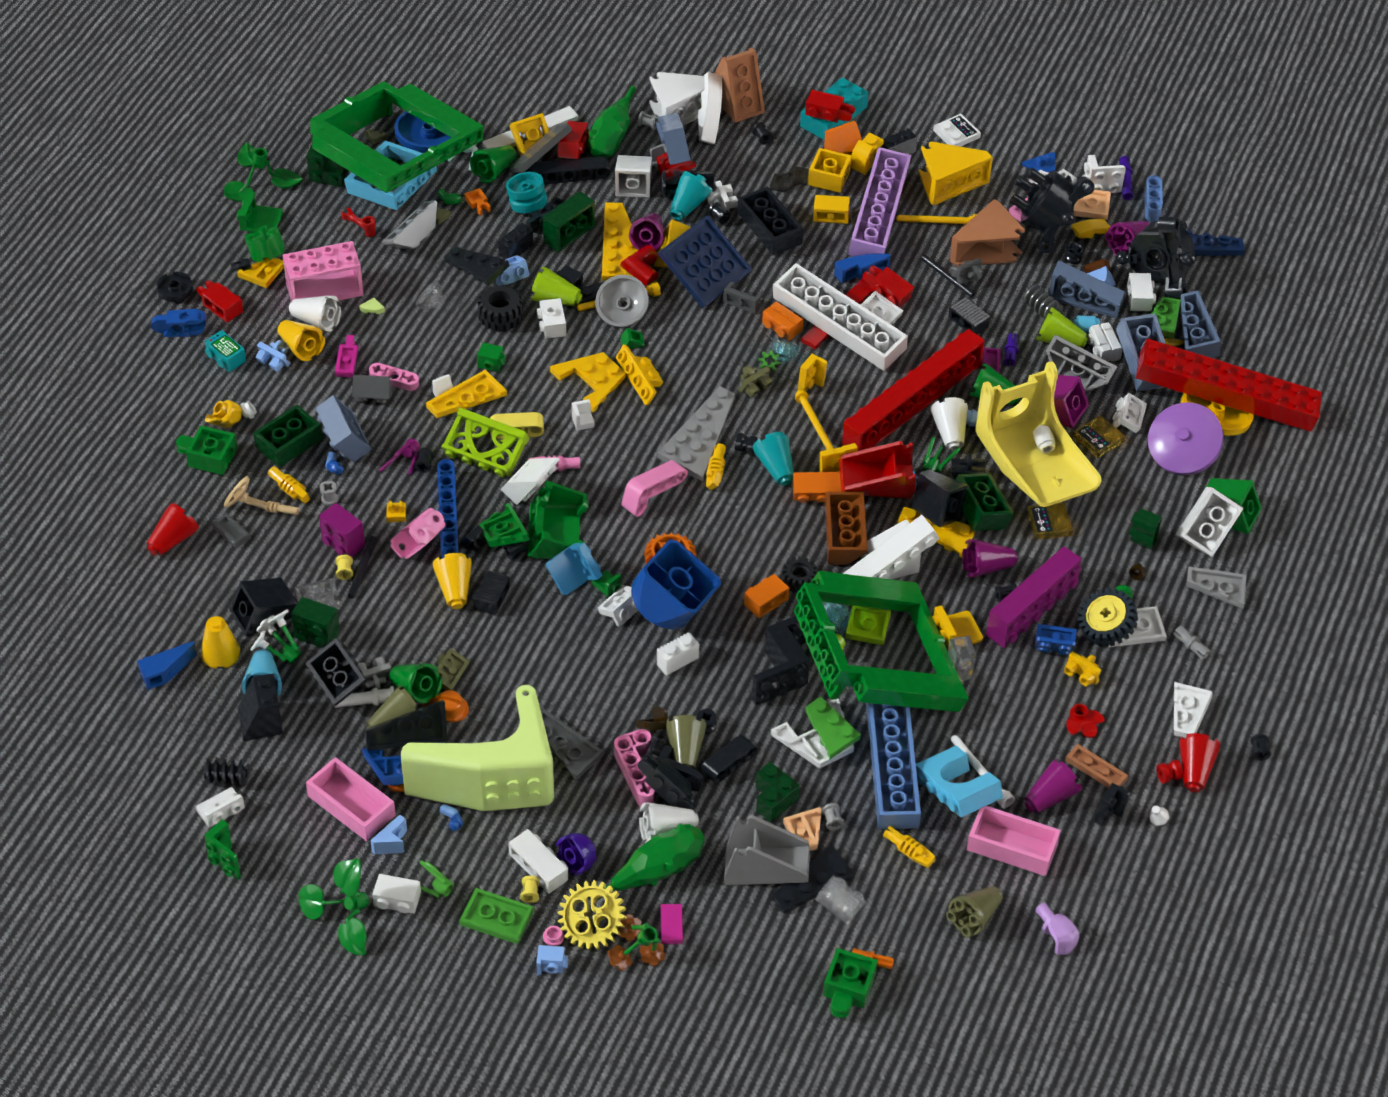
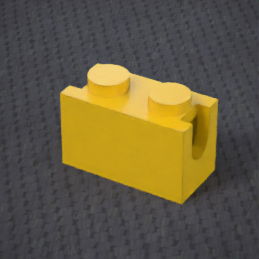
[813,195,850,224]

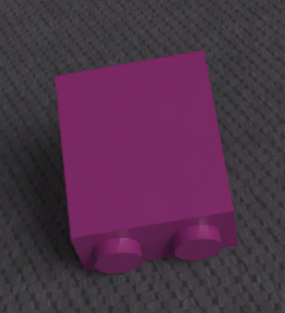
[1054,375,1089,428]

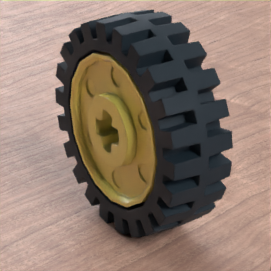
[1078,588,1138,647]

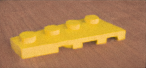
[898,507,976,557]

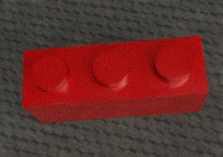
[558,121,591,159]

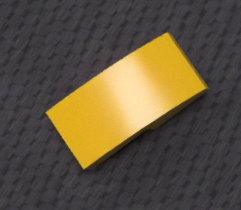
[1070,219,1110,239]

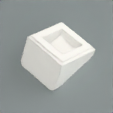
[432,374,453,397]

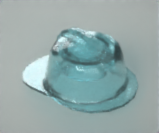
[766,335,802,362]

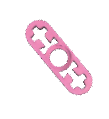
[369,363,419,391]

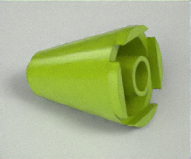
[531,266,583,306]
[1036,307,1088,348]

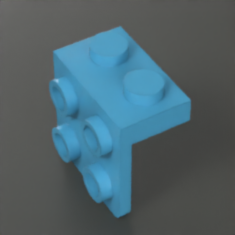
[546,543,603,595]

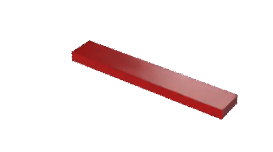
[801,278,874,350]

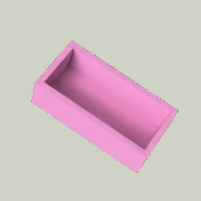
[306,757,396,841]
[967,806,1061,876]

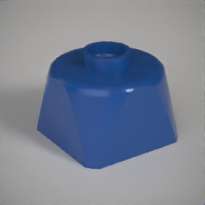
[631,539,721,630]

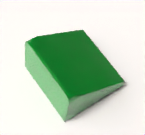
[621,328,645,349]

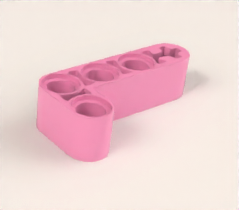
[621,460,688,517]
[614,729,655,807]

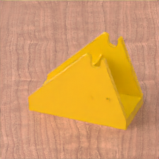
[918,142,993,206]

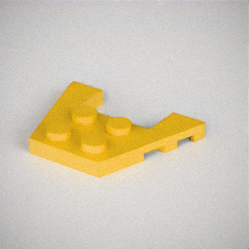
[550,352,626,412]

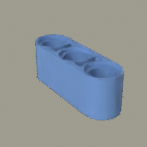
[1144,175,1163,222]

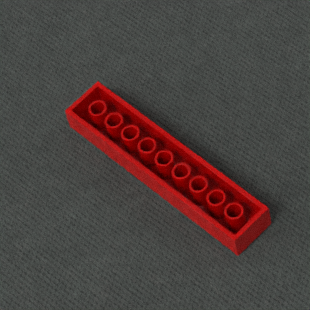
[842,329,985,451]
[1136,338,1322,432]

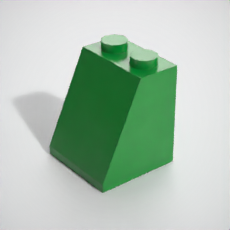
[1204,478,1262,534]

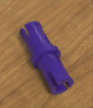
[1004,333,1019,366]

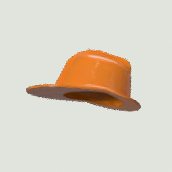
[421,690,469,722]

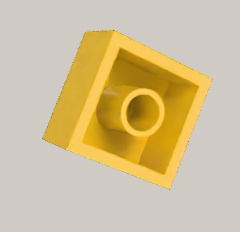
[808,148,852,193]

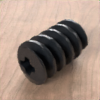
[204,757,249,786]

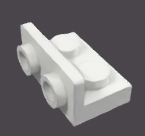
[1112,393,1147,433]
[598,585,638,627]
[196,787,245,827]

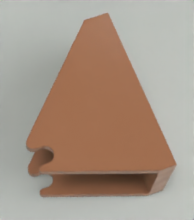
[714,48,765,123]
[950,199,1025,266]

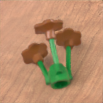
[608,914,666,971]

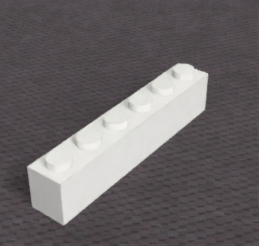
[843,515,940,608]

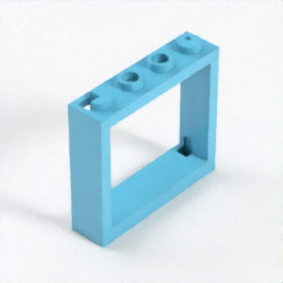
[344,141,437,210]

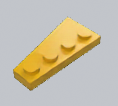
[426,370,507,418]

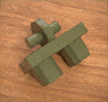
[738,365,773,397]

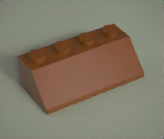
[825,492,868,565]

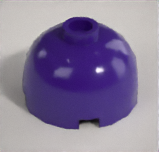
[556,833,596,876]

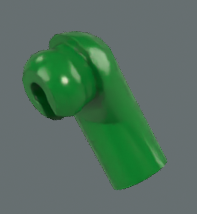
[437,189,462,205]

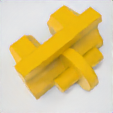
[1064,651,1101,687]

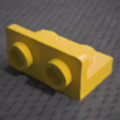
[797,354,827,391]

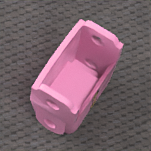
[390,508,446,559]

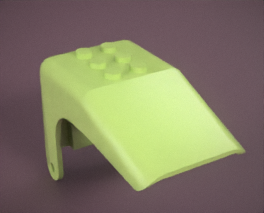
[401,685,554,811]

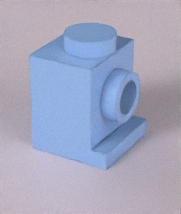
[536,945,568,975]

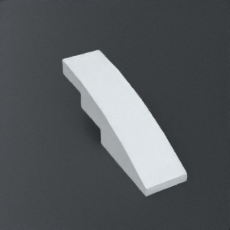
[698,72,722,145]

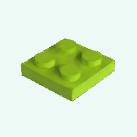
[845,605,891,645]

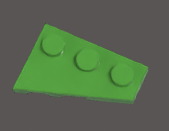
[1151,297,1181,338]

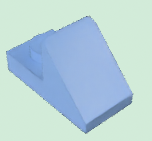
[371,815,407,854]

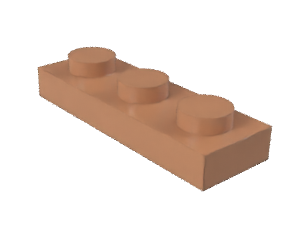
[1065,744,1128,788]

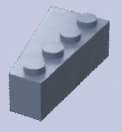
[1049,260,1125,318]
[1180,290,1221,358]

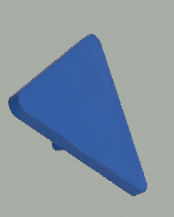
[1022,152,1055,173]

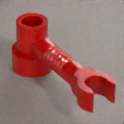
[341,208,376,237]

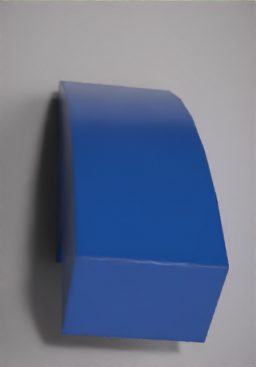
[834,253,891,283]

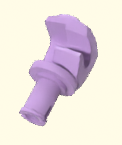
[1035,903,1079,955]

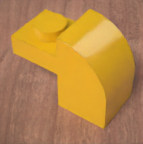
[851,132,884,175]

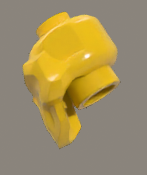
[205,400,242,428]

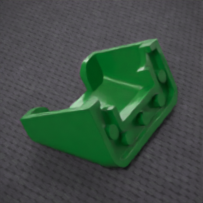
[527,480,589,559]

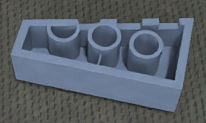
[656,112,690,165]

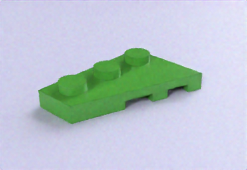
[805,697,861,759]

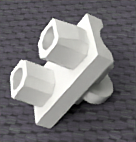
[707,181,738,211]

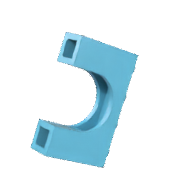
[916,746,1003,817]

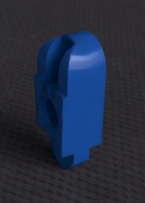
[151,309,207,337]

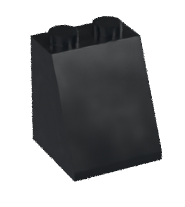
[912,470,968,527]
[230,577,298,637]
[238,674,283,741]

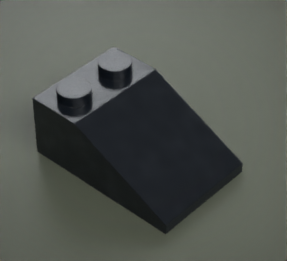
[306,638,367,706]

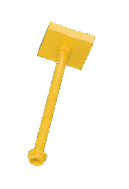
[795,390,858,472]

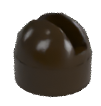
[1129,563,1146,581]

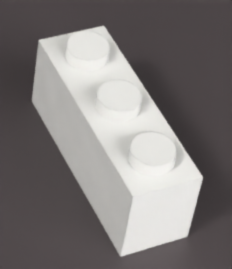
[508,829,569,894]

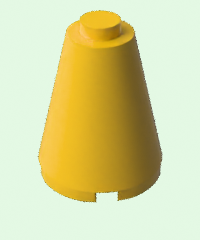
[278,320,325,361]
[433,553,472,609]
[201,616,240,669]

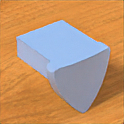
[1087,266,1116,286]

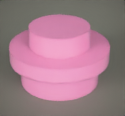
[543,926,564,946]

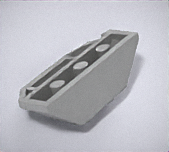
[382,200,437,249]
[1046,335,1118,393]

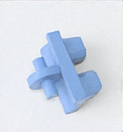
[255,340,291,372]

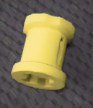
[336,555,353,580]
[520,875,540,903]

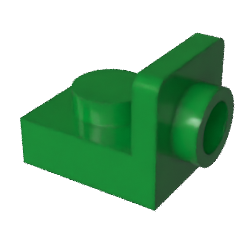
[592,570,622,597]

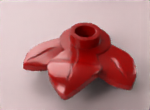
[1066,704,1105,738]

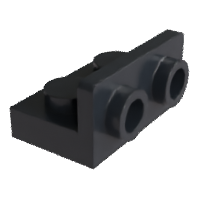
[1094,782,1130,826]

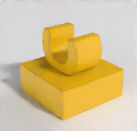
[386,501,406,522]

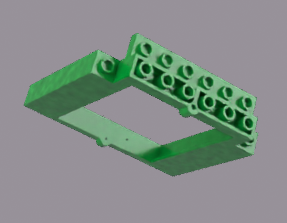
[310,81,484,193]
[794,571,969,712]

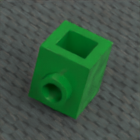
[477,342,506,372]

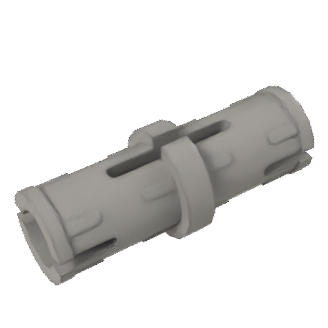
[1173,625,1211,660]

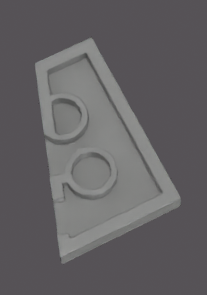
[1186,567,1246,609]

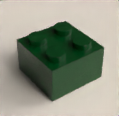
[291,597,340,648]

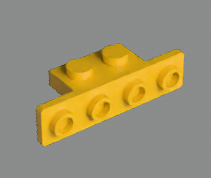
[616,345,663,405]

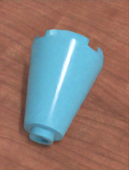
[242,649,282,696]

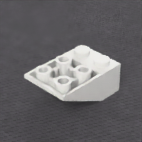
[501,458,559,505]

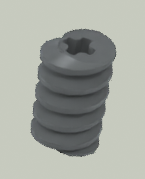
[1024,284,1063,319]

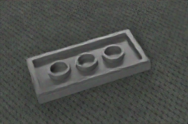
[508,124,572,173]

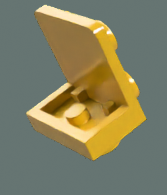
[932,605,983,651]

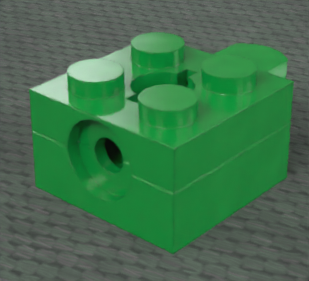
[176,425,238,475]
[823,948,878,1018]

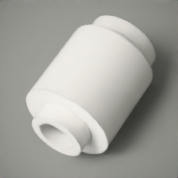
[1032,425,1056,454]

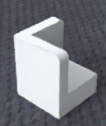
[572,399,594,431]

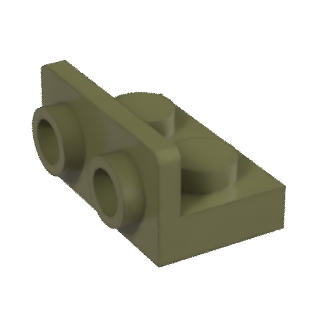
[436,648,470,691]

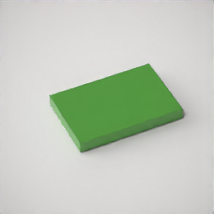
[459,888,534,944]

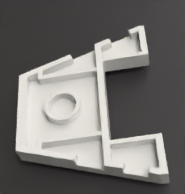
[771,698,854,769]

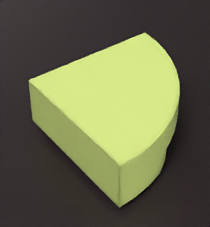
[359,298,385,314]

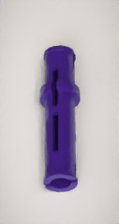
[1119,156,1133,200]

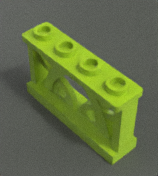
[441,408,530,477]

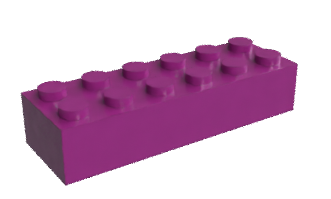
[986,546,1082,648]

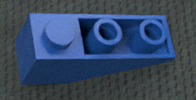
[137,641,197,690]

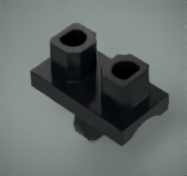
[951,454,986,480]

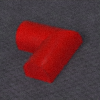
[620,245,658,286]

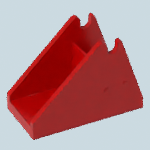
[839,441,916,499]

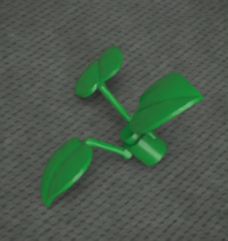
[224,142,303,202]
[298,858,369,955]

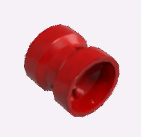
[1156,759,1184,784]

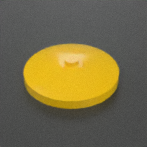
[1181,393,1254,436]

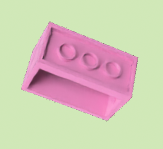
[283,241,364,302]

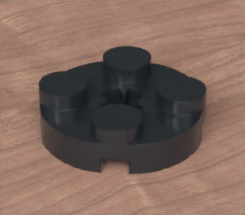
[157,271,193,304]

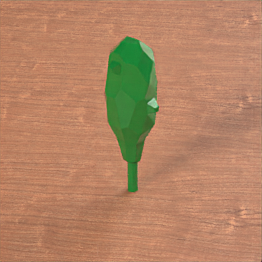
[587,86,637,158]
[588,823,705,902]

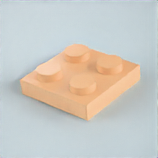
[1074,190,1111,220]

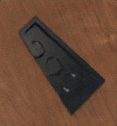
[772,844,854,914]

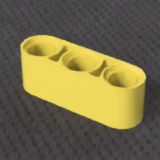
[490,412,544,439]

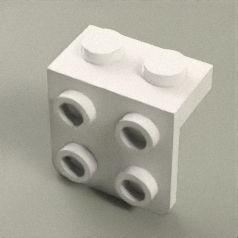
[1082,155,1126,193]

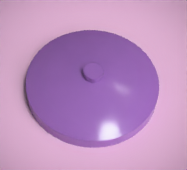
[1148,403,1224,475]

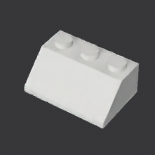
[1175,487,1244,557]

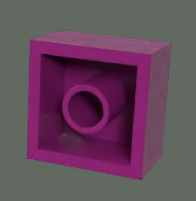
[319,503,365,557]

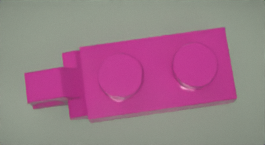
[335,335,358,378]

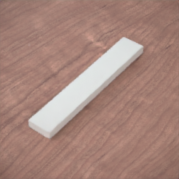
[482,106,578,149]

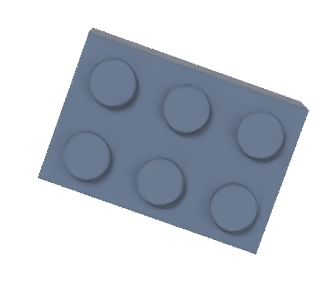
[316,395,371,463]

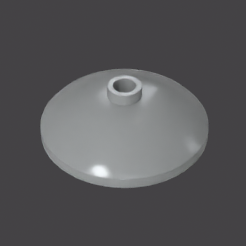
[595,275,649,327]

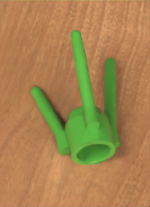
[419,860,454,898]

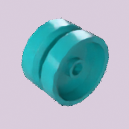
[506,172,548,213]

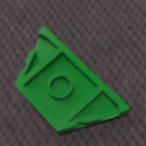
[479,502,530,547]

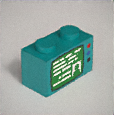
[205,330,246,372]

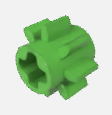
[758,350,781,372]

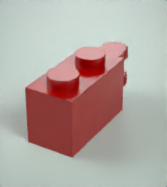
[805,90,855,123]
[862,265,914,308]
[196,280,243,323]

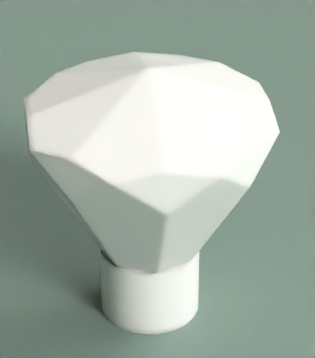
[1149,806,1169,826]

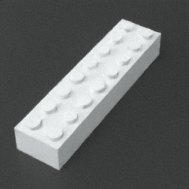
[773,263,908,371]

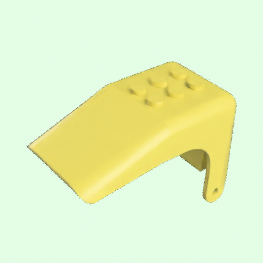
[975,361,1102,507]

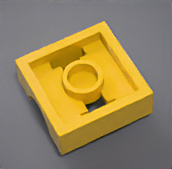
[509,113,549,156]

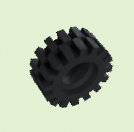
[782,557,817,593]

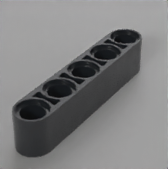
[525,156,610,184]

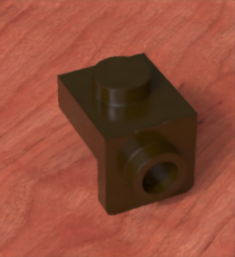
[636,706,669,734]

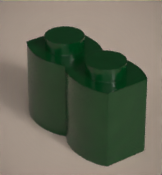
[1128,508,1162,550]

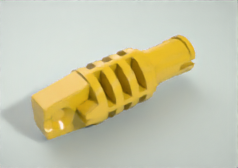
[706,443,726,490]
[268,466,310,504]
[883,826,936,868]

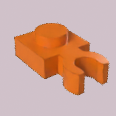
[464,188,491,215]

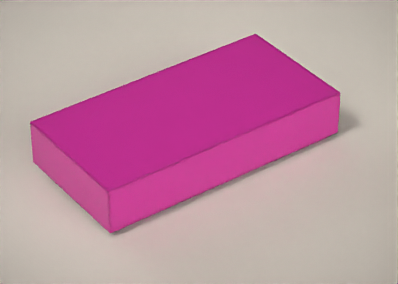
[661,904,683,944]

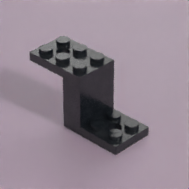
[752,616,810,705]

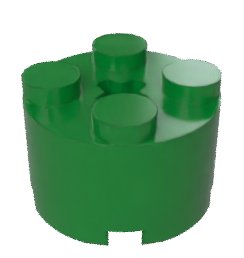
[244,225,285,262]

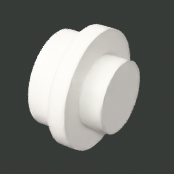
[240,401,257,419]

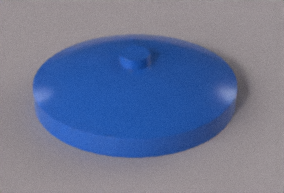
[395,111,451,152]

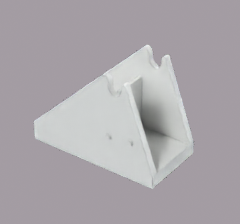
[649,72,705,125]

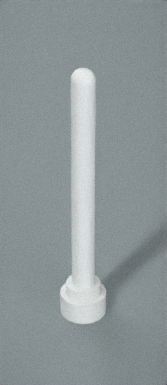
[951,735,1015,809]

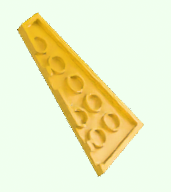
[602,202,655,282]

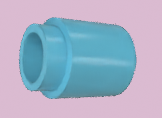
[1073,315,1100,334]

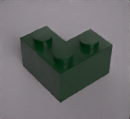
[306,145,349,187]
[755,762,800,823]

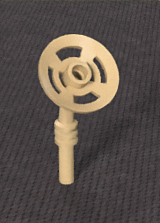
[224,476,299,515]

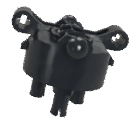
[1009,168,1095,253]
[1116,217,1196,300]

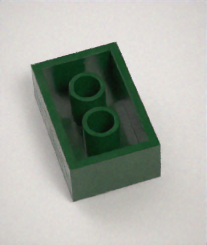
[543,191,595,253]
[253,404,322,468]
[956,473,1014,531]

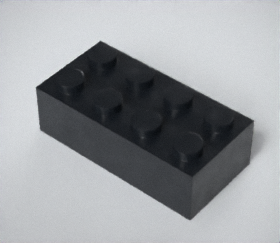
[737,186,804,255]

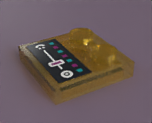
[1072,415,1126,458]
[1027,502,1073,540]

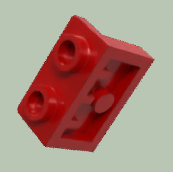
[656,152,696,177]

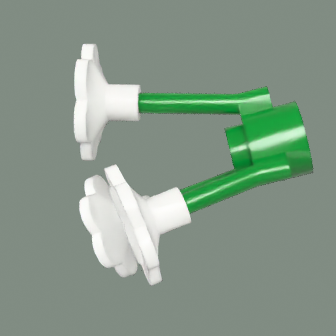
[250,609,301,664]

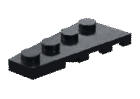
[444,247,510,286]
[365,700,448,751]

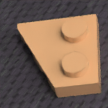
[783,807,822,851]

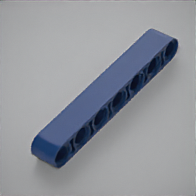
[437,459,459,559]

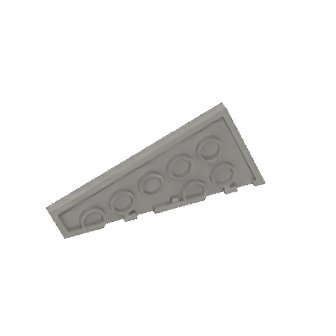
[657,386,735,482]

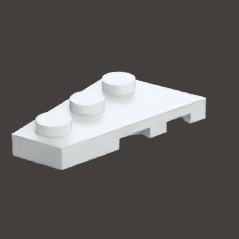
[1174,682,1212,738]

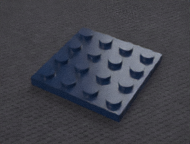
[658,215,752,308]

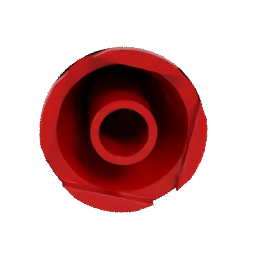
[146,503,199,556]
[1179,733,1221,793]

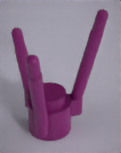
[379,438,420,475]

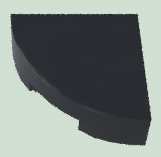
[230,258,251,270]

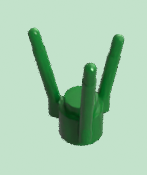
[922,437,960,473]

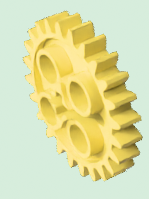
[557,880,627,950]

